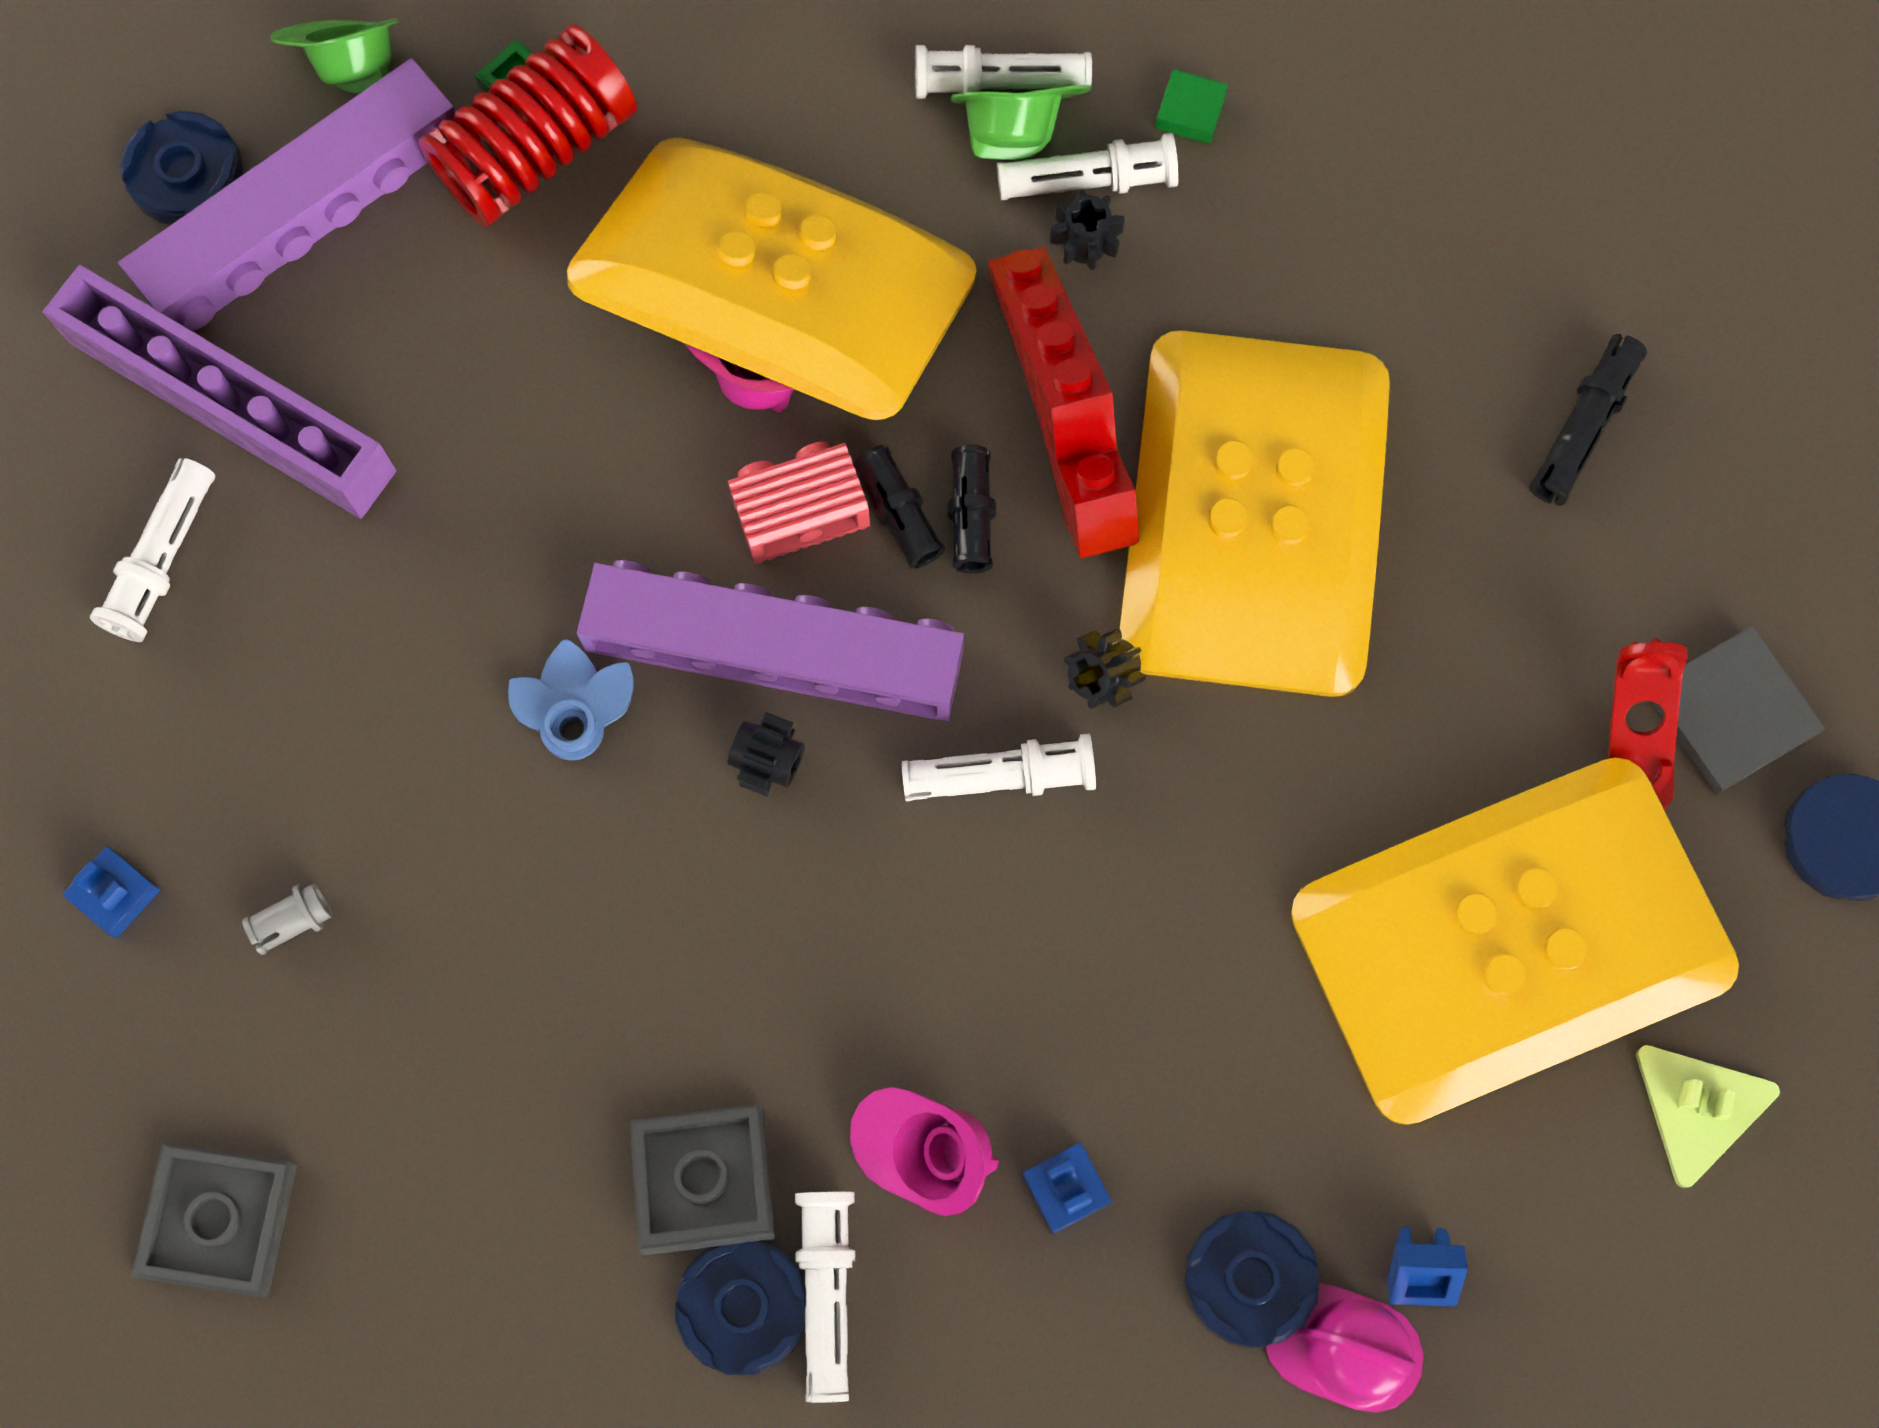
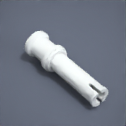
[915,45,1092,99]
[997,133,1178,201]
[90,458,215,642]
[902,733,1096,802]
[795,1192,855,1402]

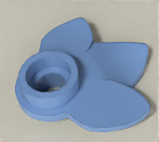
[508,639,634,761]

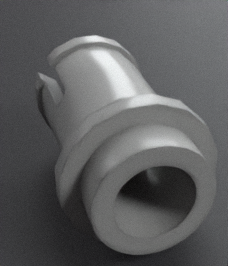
[242,883,332,955]

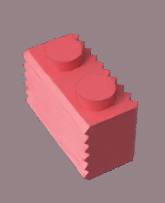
[727,442,870,564]

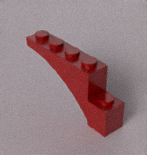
[988,246,1139,559]

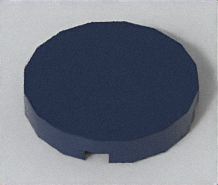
[120,111,243,224]
[1784,774,1879,901]
[1184,1211,1320,1349]
[675,1241,806,1375]

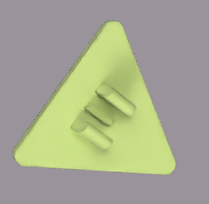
[1636,1045,1780,1188]

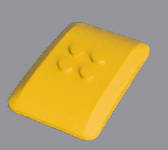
[567,138,977,420]
[1119,331,1390,697]
[1291,757,1739,1125]

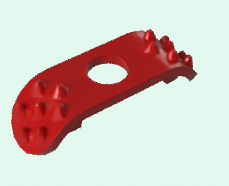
[1608,638,1688,811]

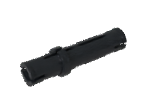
[1529,334,1647,506]

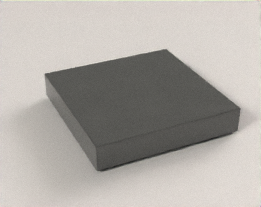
[1651,625,1826,795]
[630,1104,775,1256]
[131,1143,298,1298]

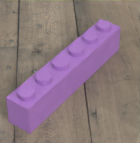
[117,58,455,331]
[42,264,396,520]
[577,560,964,722]

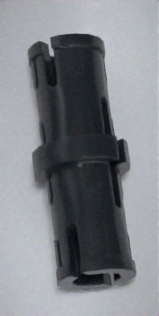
[854,445,945,569]
[947,445,996,574]

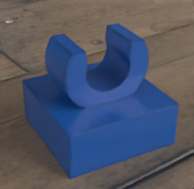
[62,846,161,939]
[1022,1142,1112,1235]
[1386,1227,1468,1307]

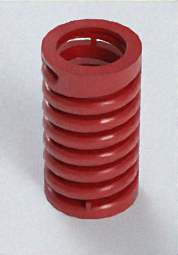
[418,24,638,228]

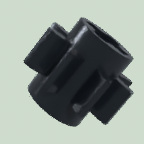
[1050,190,1125,270]
[1064,629,1146,709]
[727,712,805,796]

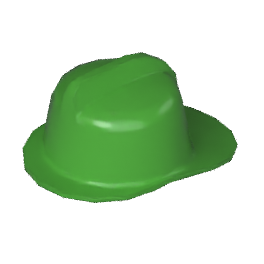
[270,19,399,93]
[951,85,1091,161]

